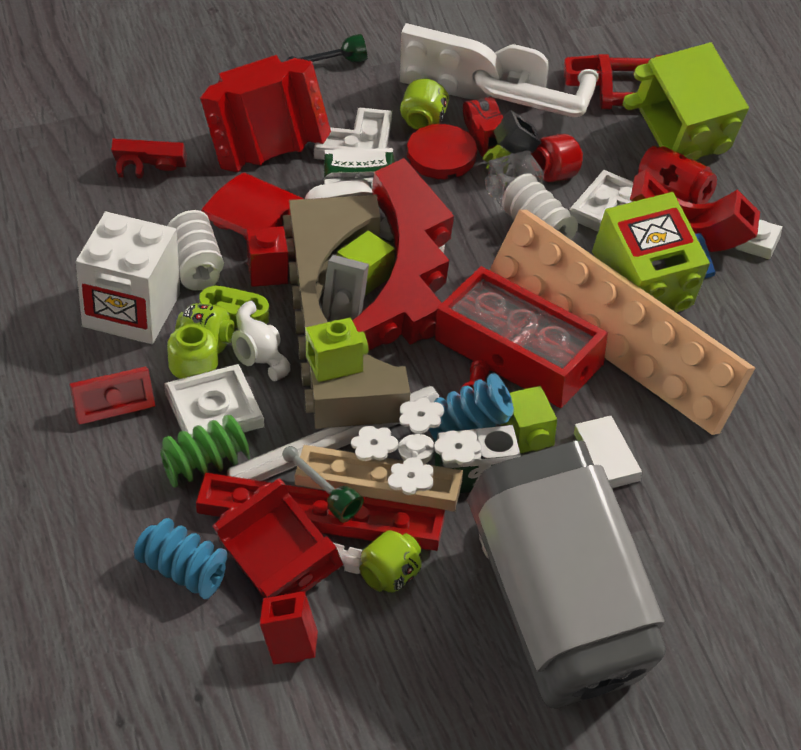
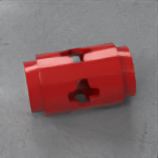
[638,145,717,204]

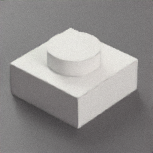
[735,220,782,260]

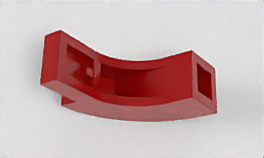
[630,170,760,252]

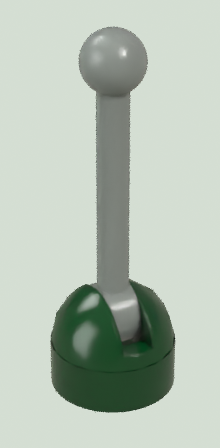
[282,446,364,523]

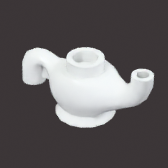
[231,301,290,381]

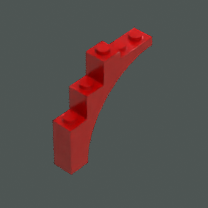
[352,158,454,351]

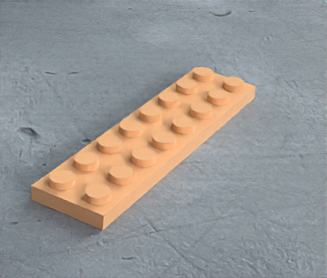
[490,210,755,435]

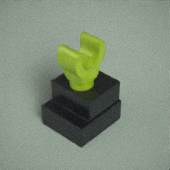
[482,110,542,175]

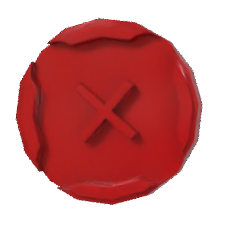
[407,124,477,179]

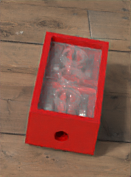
[435,266,608,408]

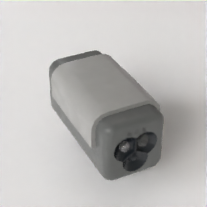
[467,440,666,709]

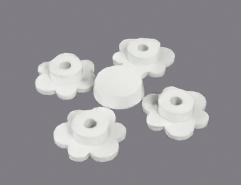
[351,398,482,495]

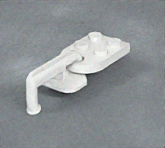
[400,23,599,117]

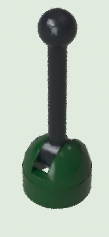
[286,34,368,62]

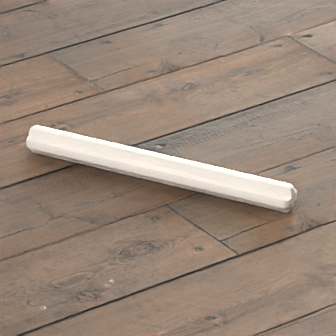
[227,386,439,481]

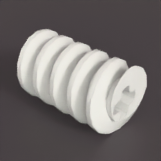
[502,173,578,240]
[167,210,224,291]

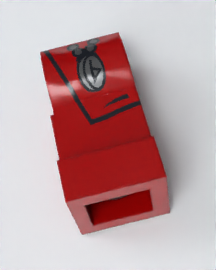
[463,97,503,158]

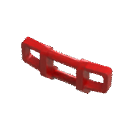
[564,54,662,109]

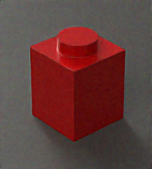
[247,226,288,287]
[260,591,318,665]

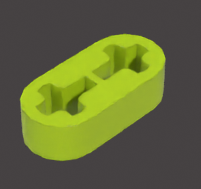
[199,285,269,328]

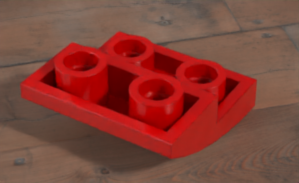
[201,172,304,240]

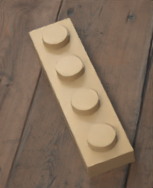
[295,445,463,511]

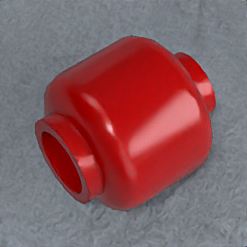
[529,134,583,182]

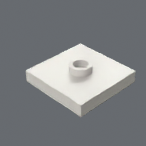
[164,364,264,437]

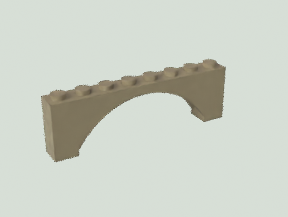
[283,195,410,429]

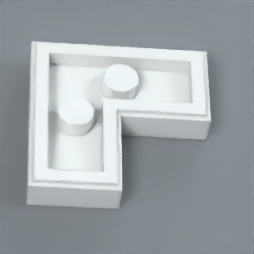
[314,108,392,160]
[569,170,633,231]
[574,416,642,488]

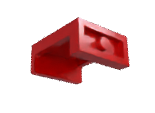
[213,478,343,598]

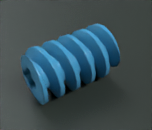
[429,373,514,441]
[134,518,227,599]

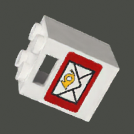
[76,211,180,344]

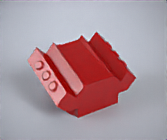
[200,55,331,173]

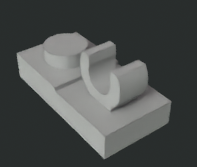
[322,255,369,322]

